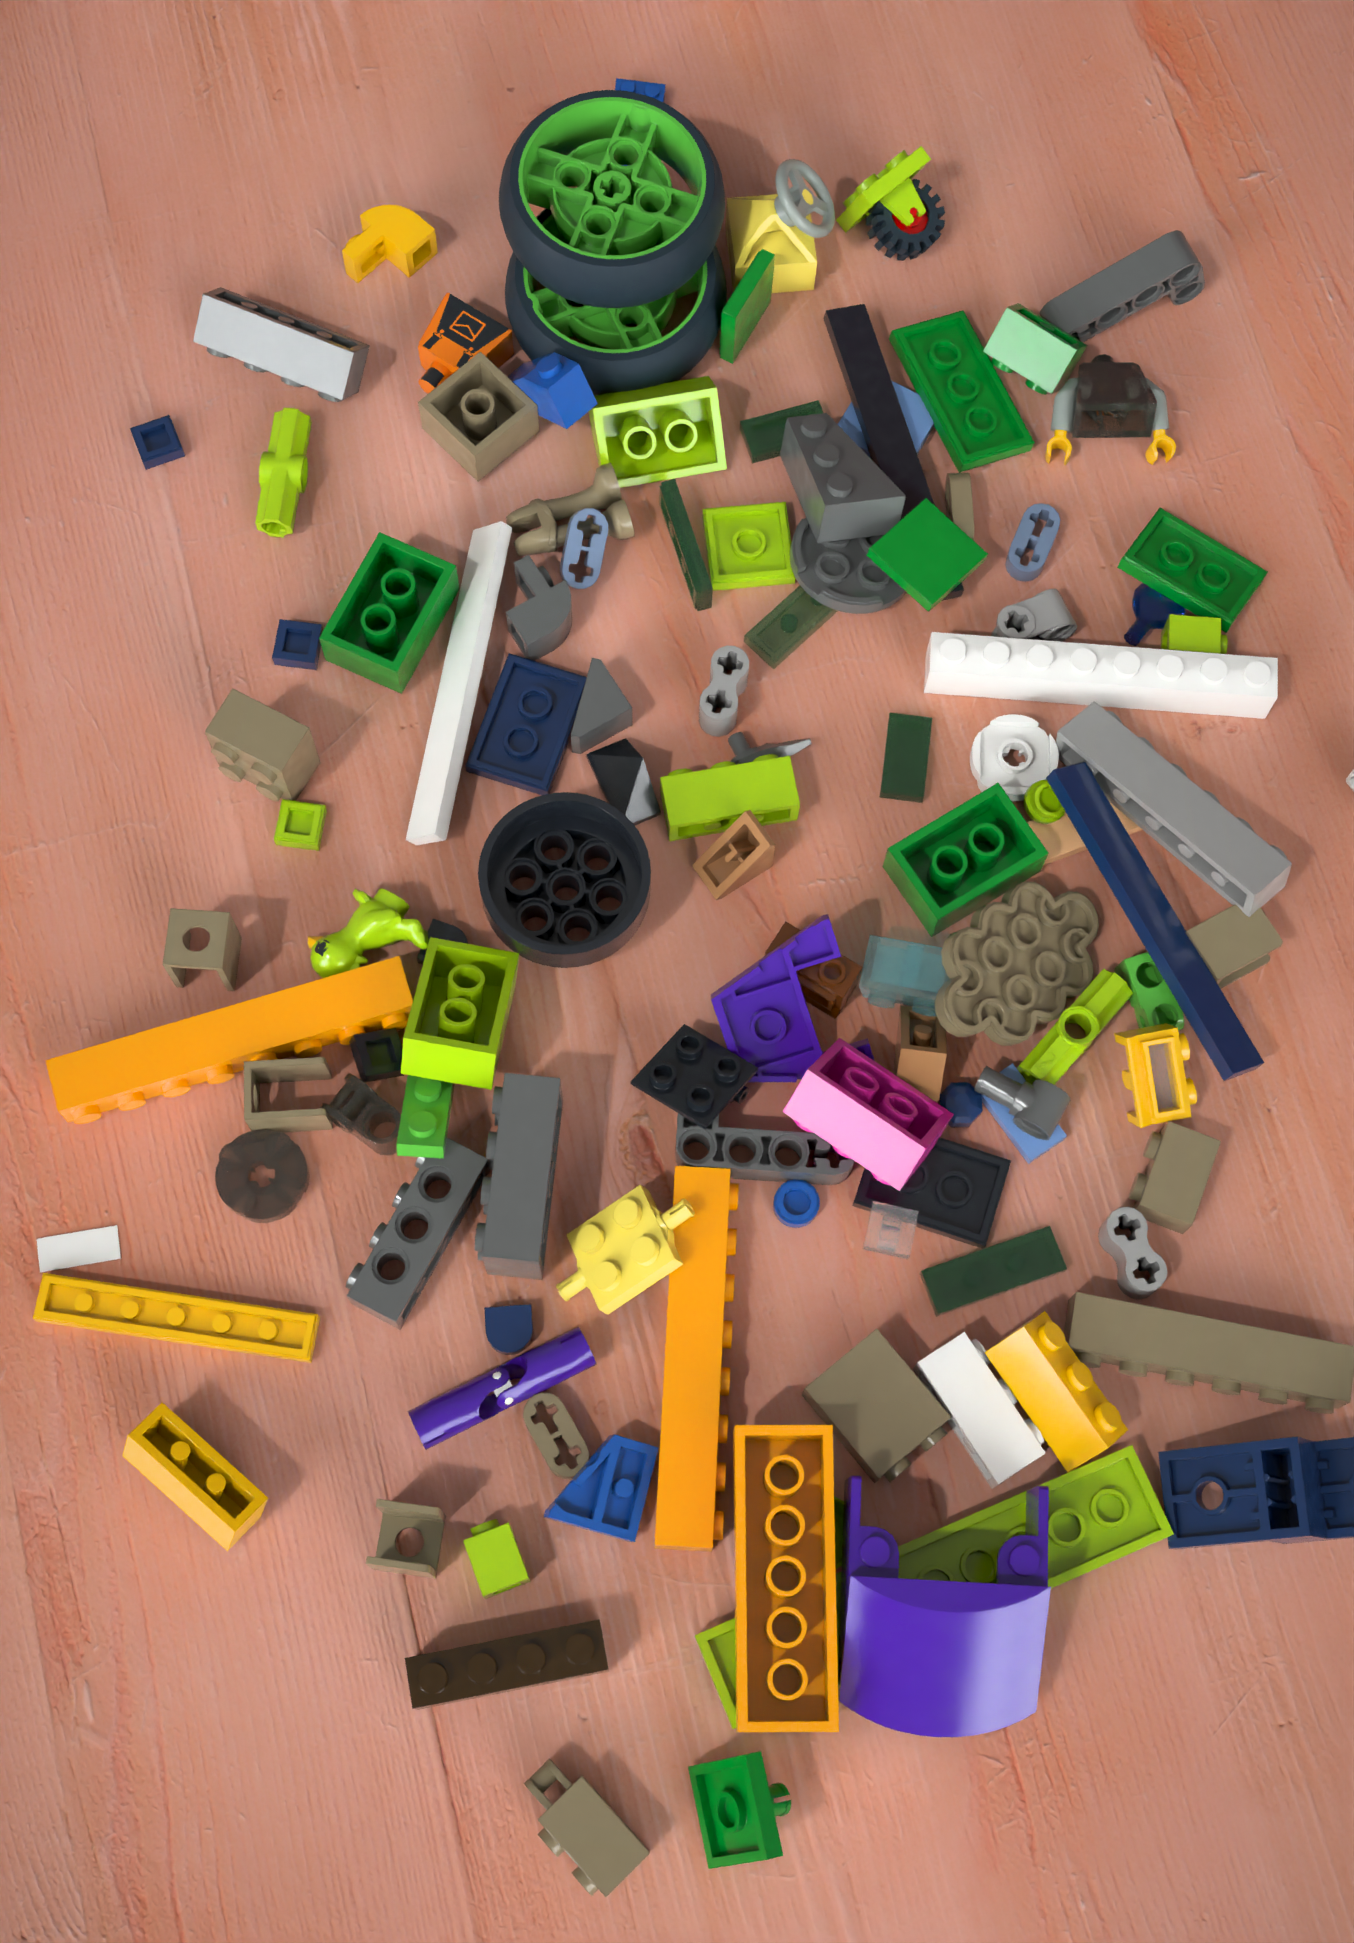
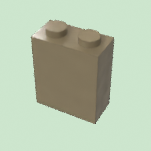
[802,1329,951,1483]

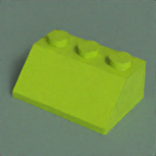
[589,376,727,488]

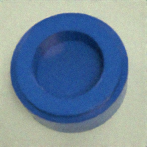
[773,1180,820,1228]

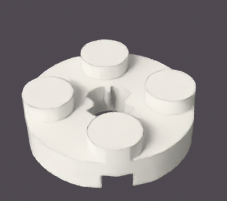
[970,714,1059,801]

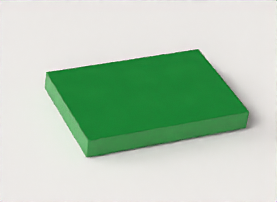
[1117,508,1268,633]

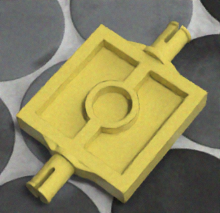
[556,1185,695,1315]

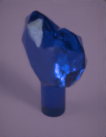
[1124,583,1186,646]

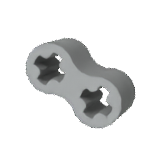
[699,645,749,737]
[1098,1207,1167,1300]

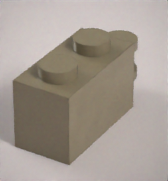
[524,1758,650,1897]

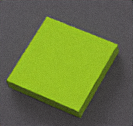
[702,502,796,591]

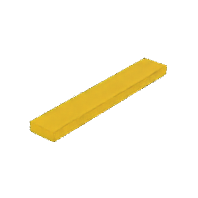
[33,1273,320,1363]

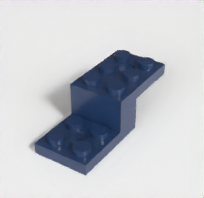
[1158,1436,1354,1550]

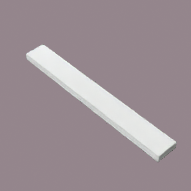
[406,521,512,846]

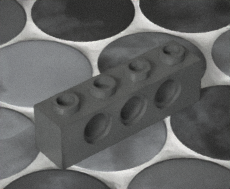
[346,1138,490,1330]

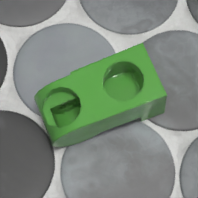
[1114,952,1184,1031]

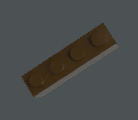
[405,1619,609,1710]

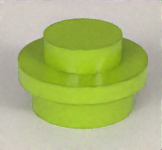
[1024,780,1065,824]

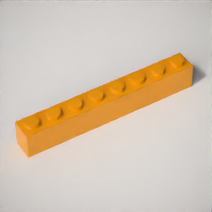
[45,956,413,1124]
[654,1166,739,1552]

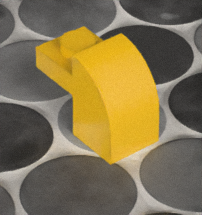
[342,205,438,284]

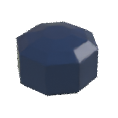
[938,1082,983,1128]

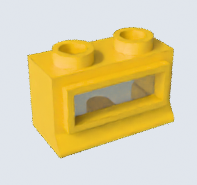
[1114,1023,1197,1128]

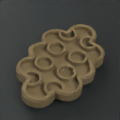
[935,881,1099,1046]

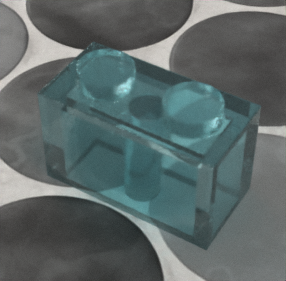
[859,935,950,1016]

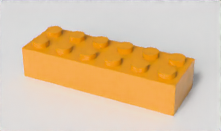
[733,1425,839,1732]

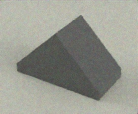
[571,658,632,754]

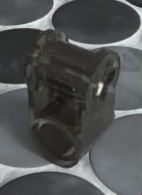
[319,1073,401,1156]

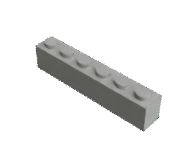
[1056,701,1292,917]

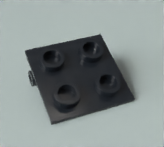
[631,1024,758,1130]

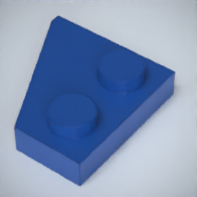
[544,1434,659,1542]

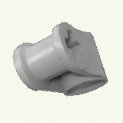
[991,589,1077,642]

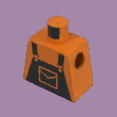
[418,292,514,394]

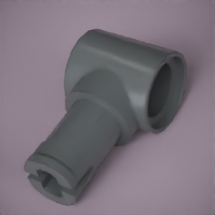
[974,1066,1071,1140]

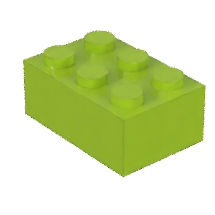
[401,937,519,1090]

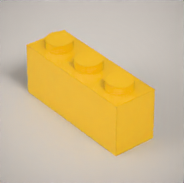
[985,1311,1128,1472]
[122,1402,268,1551]

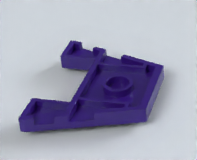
[711,914,875,1082]

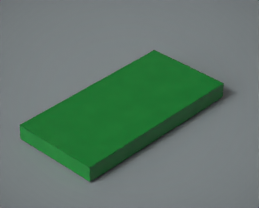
[889,310,1035,473]

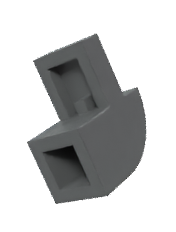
[506,555,572,661]

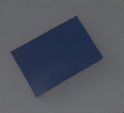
[465,653,587,795]

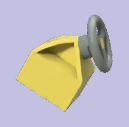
[725,159,835,293]

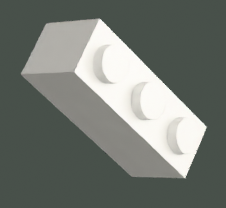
[913,1332,1045,1489]

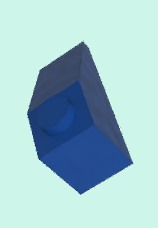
[507,352,598,429]

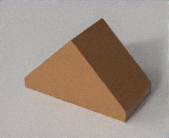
[692,810,775,900]

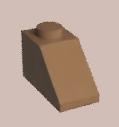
[893,1005,947,1101]

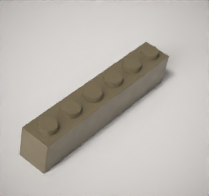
[1064,1292,1354,1414]

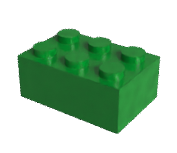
[319,532,460,694]
[883,783,1049,937]

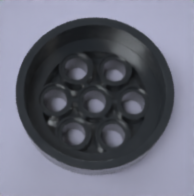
[478,792,651,968]

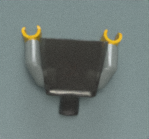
[1045,354,1176,465]

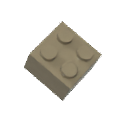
[418,352,539,482]
[205,689,320,801]

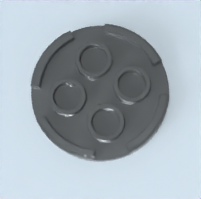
[790,518,906,614]

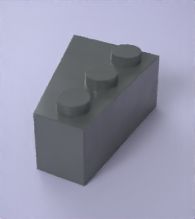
[780,413,906,543]

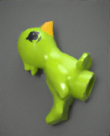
[308,888,429,978]

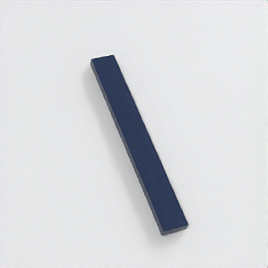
[1046,762,1264,1081]

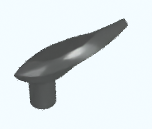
[728,732,811,765]

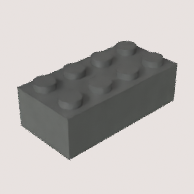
[475,1073,563,1280]

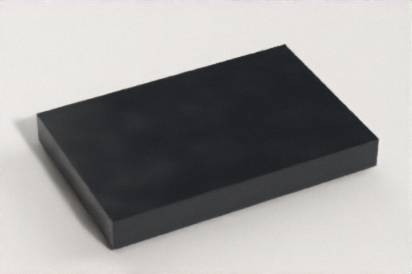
[852,1137,1011,1249]

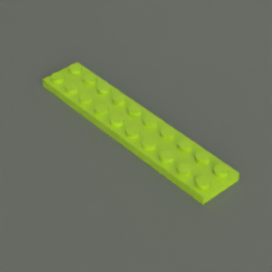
[694,1445,1174,1729]

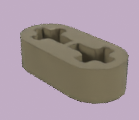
[945,473,974,541]
[523,1393,589,1480]

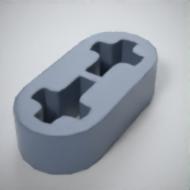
[1005,503,1061,582]
[560,508,608,589]

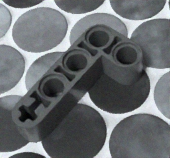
[1040,230,1205,342]
[675,1113,855,1185]

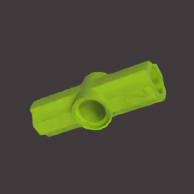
[255,408,312,538]
[1017,969,1133,1085]

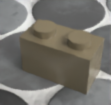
[1129,1121,1221,1234]

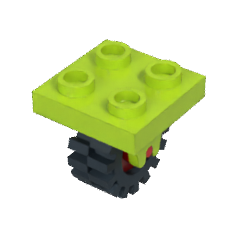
[836,146,945,261]

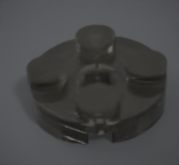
[215,1129,310,1223]

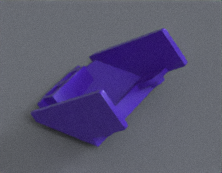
[838,1475,1051,1737]

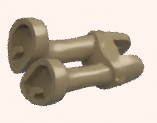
[506,463,635,556]

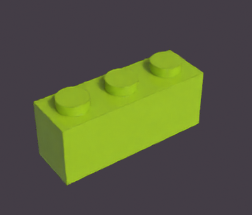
[660,754,800,841]

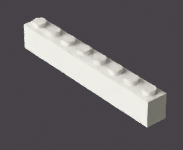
[924,632,1278,719]

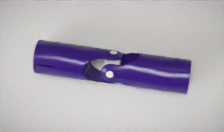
[408,1327,597,1450]

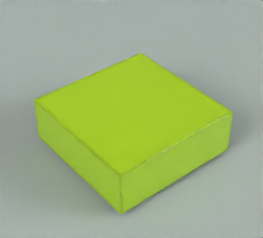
[274,799,327,851]

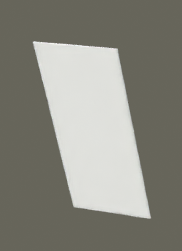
[37,1225,121,1272]

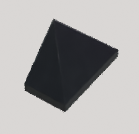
[586,738,661,826]

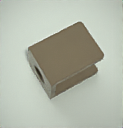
[1185,904,1283,989]
[163,908,242,991]
[244,1057,333,1134]
[366,1499,446,1579]

